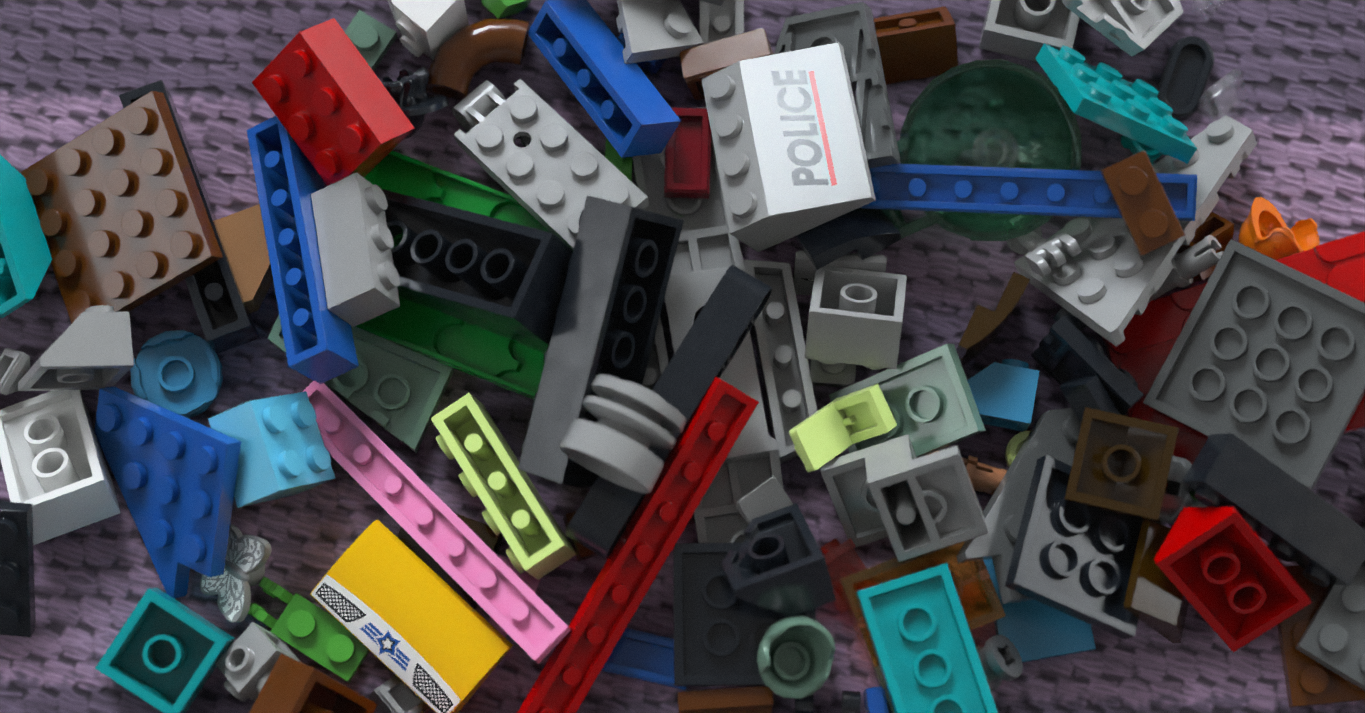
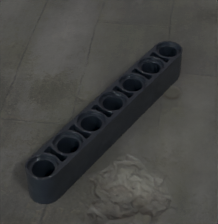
[565,265,773,559]

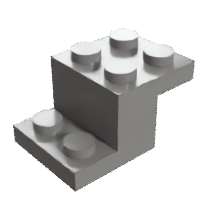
[820,434,989,562]

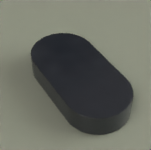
[1157,36,1214,121]

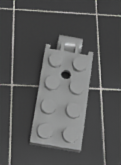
[452,79,649,250]

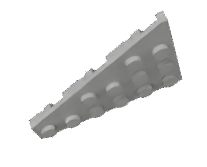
[1014,115,1257,346]

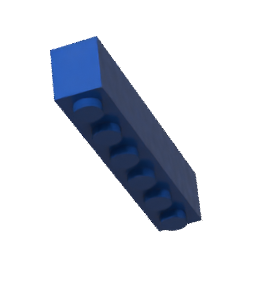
[247,116,359,384]

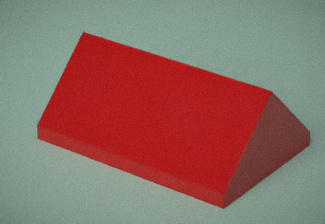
[1154,507,1312,653]

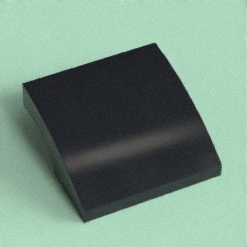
[794,208,902,270]

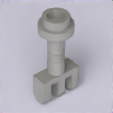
[1006,218,1081,277]

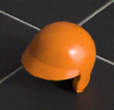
[1238,197,1320,260]

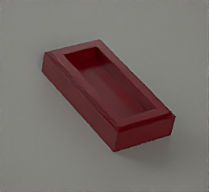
[664,108,711,199]

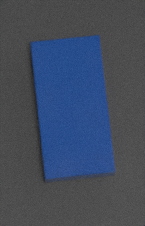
[601,628,687,691]

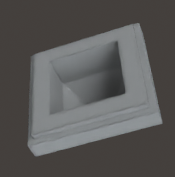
[0,347,30,395]

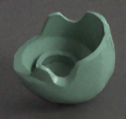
[757,616,835,699]

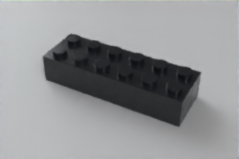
[518,195,684,487]

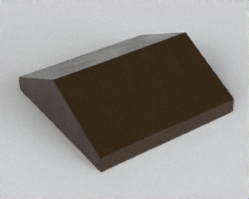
[1065,407,1179,521]
[1123,520,1189,643]

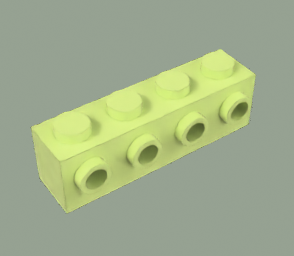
[431,393,577,580]

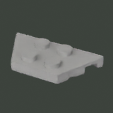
[1062,0,1184,57]

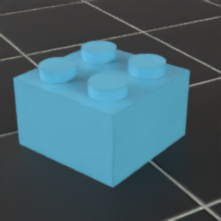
[208,391,336,508]

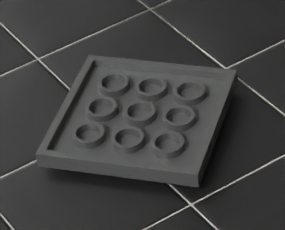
[1143,239,1365,490]

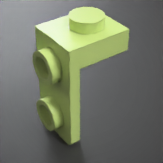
[789,384,897,472]

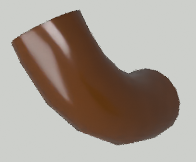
[426,18,530,100]

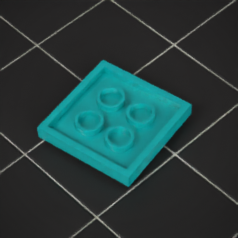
[1035,43,1197,164]

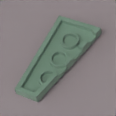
[267,315,454,453]

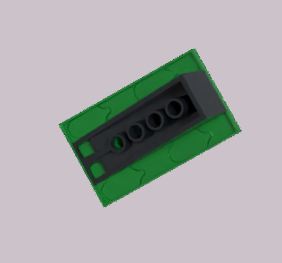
[355,151,573,399]

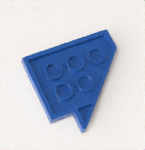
[94,386,241,599]

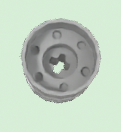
[560,374,686,494]

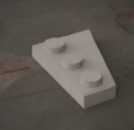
[616,0,703,64]

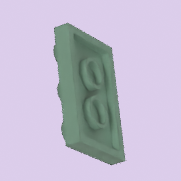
[829,344,986,458]

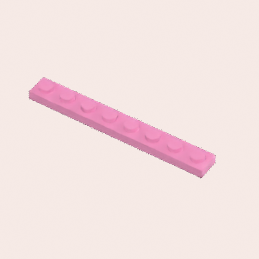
[303,381,572,664]

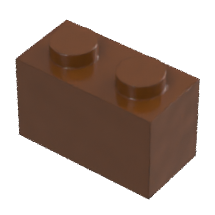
[1100,150,1185,256]

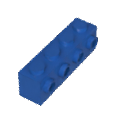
[527,0,681,158]

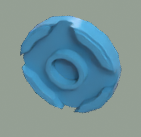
[130,330,223,419]

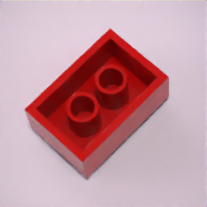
[252,18,415,186]

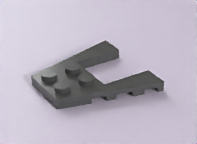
[774,2,900,168]

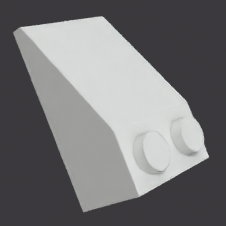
[387,0,469,61]
[0,390,121,545]

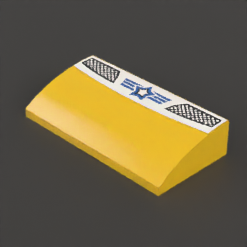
[310,519,513,713]

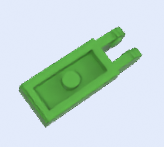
[248,577,370,683]

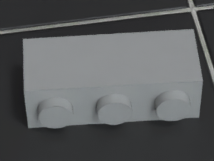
[311,172,400,327]

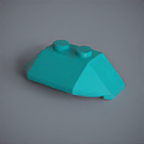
[0,155,52,319]

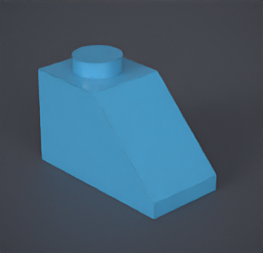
[967,359,1040,432]

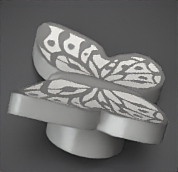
[200,524,272,623]

